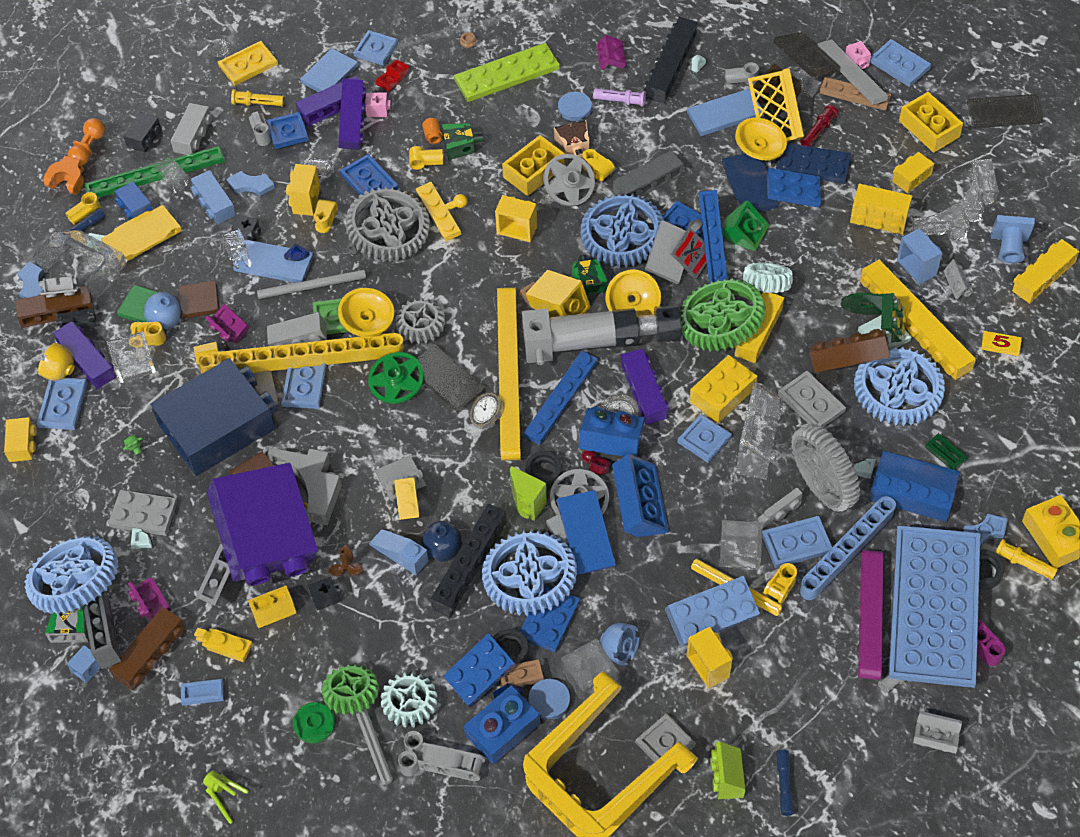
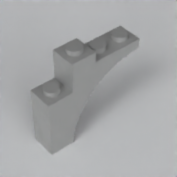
[268,448,342,525]

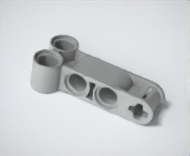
[398,731,485,781]

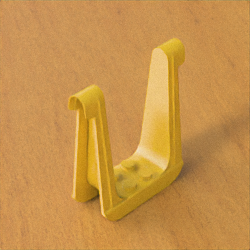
[523,671,698,837]

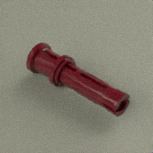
[800,104,839,147]

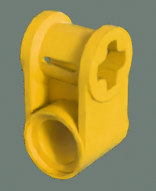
[582,149,615,181]
[313,199,338,233]
[128,322,166,347]
[763,563,797,604]

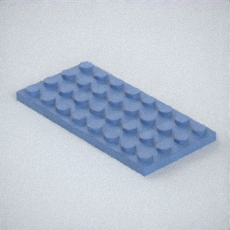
[889,526,980,688]

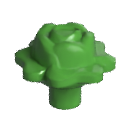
[123,435,143,455]

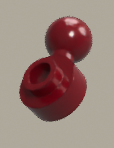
[581,450,610,475]

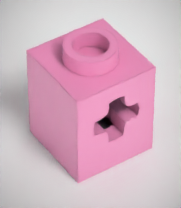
[846,41,871,69]
[365,93,391,117]

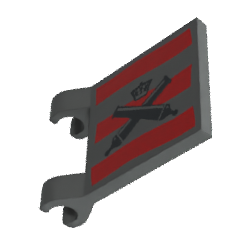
[671,218,707,279]

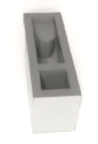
[196,544,230,606]

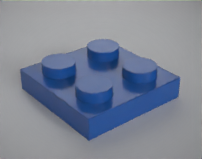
[266,112,309,149]

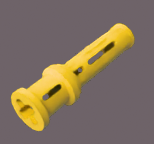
[231,89,284,107]
[995,539,1058,580]

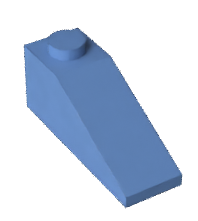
[369,529,429,576]

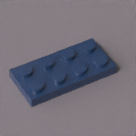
[776,143,851,184]

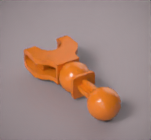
[44,118,105,195]

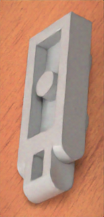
[757,488,802,529]

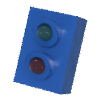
[579,407,645,457]
[464,686,540,765]

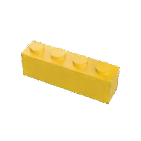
[1012,239,1079,304]
[733,292,784,363]

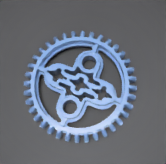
[854,346,945,426]
[482,529,577,616]
[25,535,119,615]

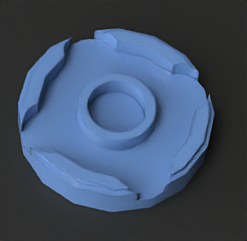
[558,92,592,121]
[528,679,570,720]

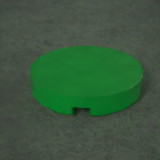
[293,702,335,744]

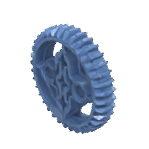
[580,193,664,268]

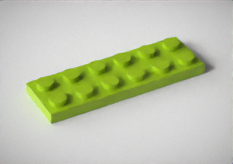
[454,43,560,102]

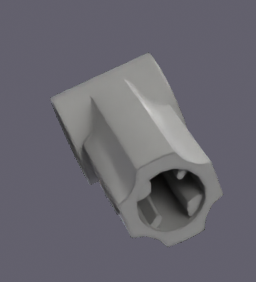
[725,62,759,85]
[249,111,272,146]

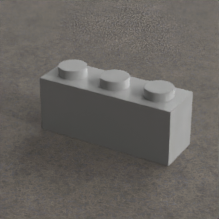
[171,103,212,155]
[267,312,327,346]

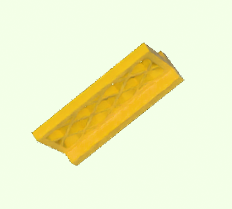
[748,68,804,141]

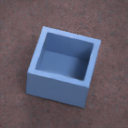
[897,228,942,284]

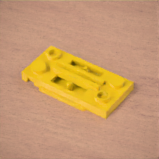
[101,205,182,265]

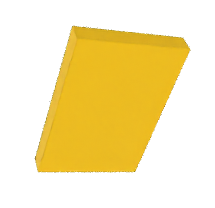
[218,41,278,86]

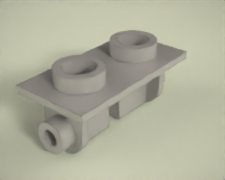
[944,259,972,300]
[39,276,80,297]

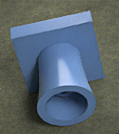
[991,215,1035,263]

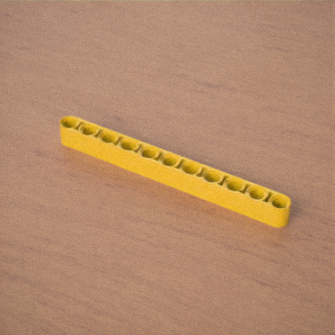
[497,287,521,461]
[198,333,404,374]

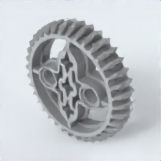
[346,186,430,262]
[791,423,860,512]

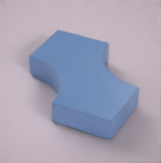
[226,171,275,196]
[17,262,44,299]
[963,514,1007,549]

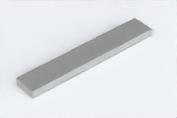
[817,39,888,105]

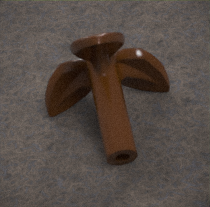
[328,545,363,576]

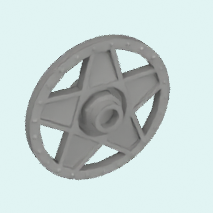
[543,154,595,206]
[550,469,609,516]

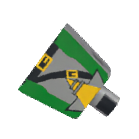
[45,606,89,643]

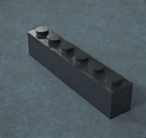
[644,17,698,103]

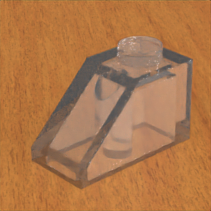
[154,157,189,193]

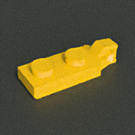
[194,628,253,662]

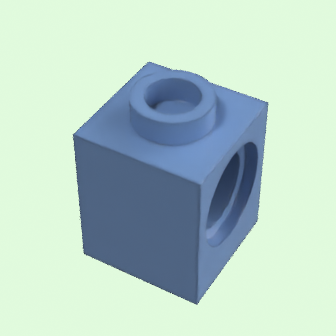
[67,646,101,683]

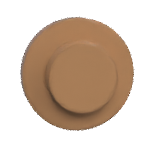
[460,32,476,48]

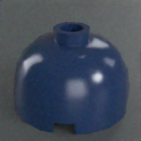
[422,521,462,562]

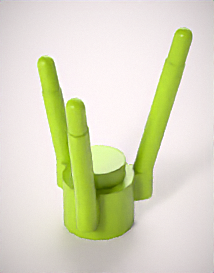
[203,770,249,824]

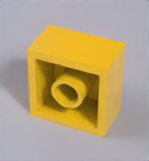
[286,164,321,216]

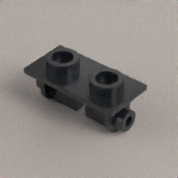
[56,308,97,329]

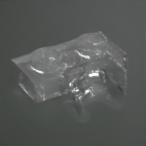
[790,63,821,98]

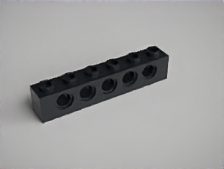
[430,503,507,618]

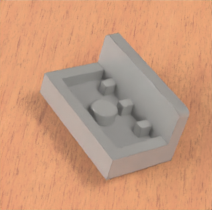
[913,711,962,754]

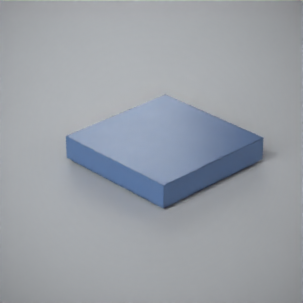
[353,30,398,66]
[677,414,732,463]

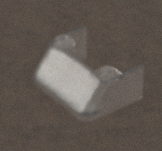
[33,230,127,300]
[736,382,787,480]

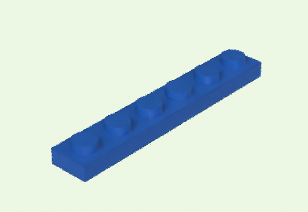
[699,190,727,284]
[523,351,598,445]

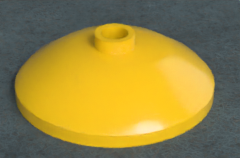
[735,118,787,160]
[605,270,661,316]
[338,288,394,337]

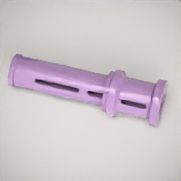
[593,88,646,107]

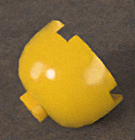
[38,343,75,381]

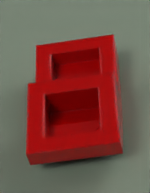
[375,59,410,92]

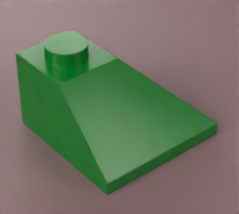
[721,200,770,251]

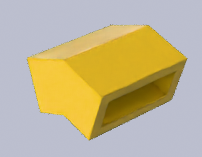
[193,342,219,368]

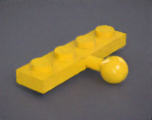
[415,182,467,242]

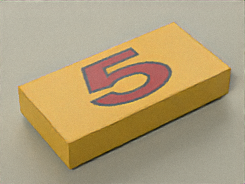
[981,331,1022,356]

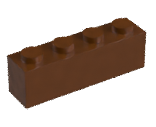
[15,286,94,328]
[810,329,891,373]
[110,607,185,691]

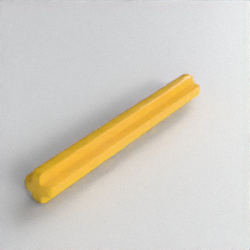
[691,559,782,616]

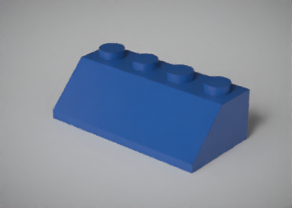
[612,454,669,537]

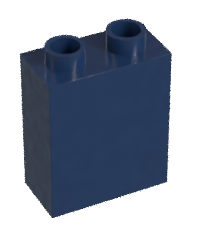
[150,358,277,476]

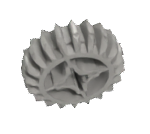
[395,298,445,344]

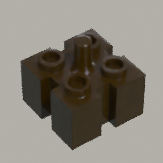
[753,63,802,115]

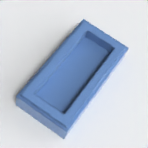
[181,679,224,706]

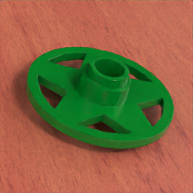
[368,352,424,404]

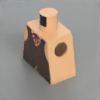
[554,120,589,159]

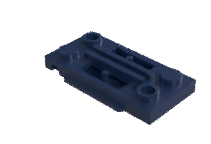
[722,153,779,212]

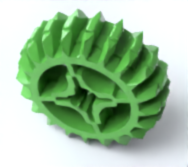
[322,663,379,716]

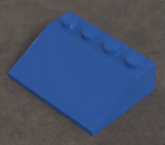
[869,451,960,522]

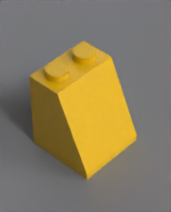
[526,270,591,317]

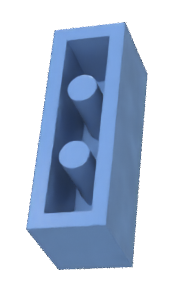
[190,170,236,224]

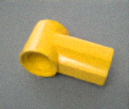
[409,146,443,170]
[65,192,102,225]

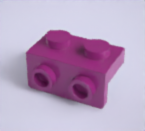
[596,35,626,70]
[205,304,250,344]
[128,577,171,622]

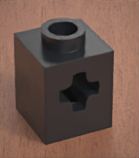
[231,215,261,241]
[308,577,341,611]

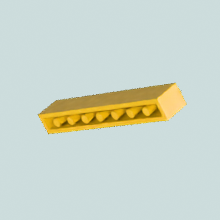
[860,259,976,380]

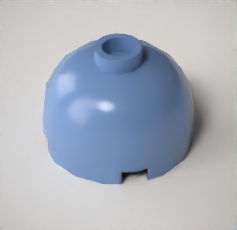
[144,292,181,330]
[600,623,639,665]

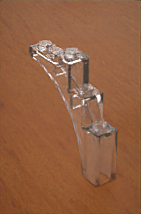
[911,159,999,240]

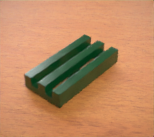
[925,433,968,470]

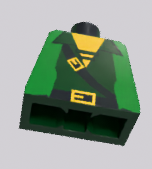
[442,123,483,160]
[572,255,607,295]

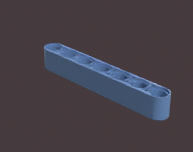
[800,496,896,600]

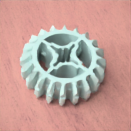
[743,262,793,293]
[381,672,437,728]

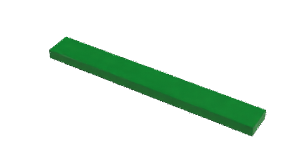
[85,146,225,198]

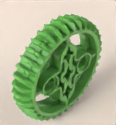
[679,278,766,352]

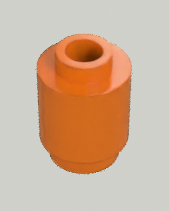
[422,118,443,144]

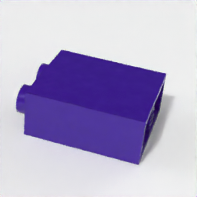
[207,463,318,586]

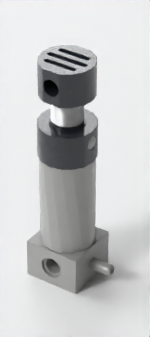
[522,305,681,365]

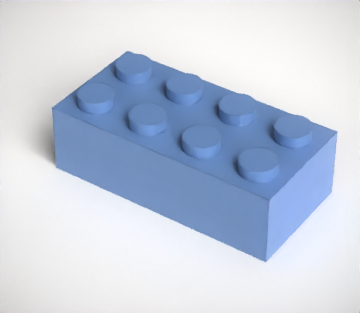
[665,576,760,647]

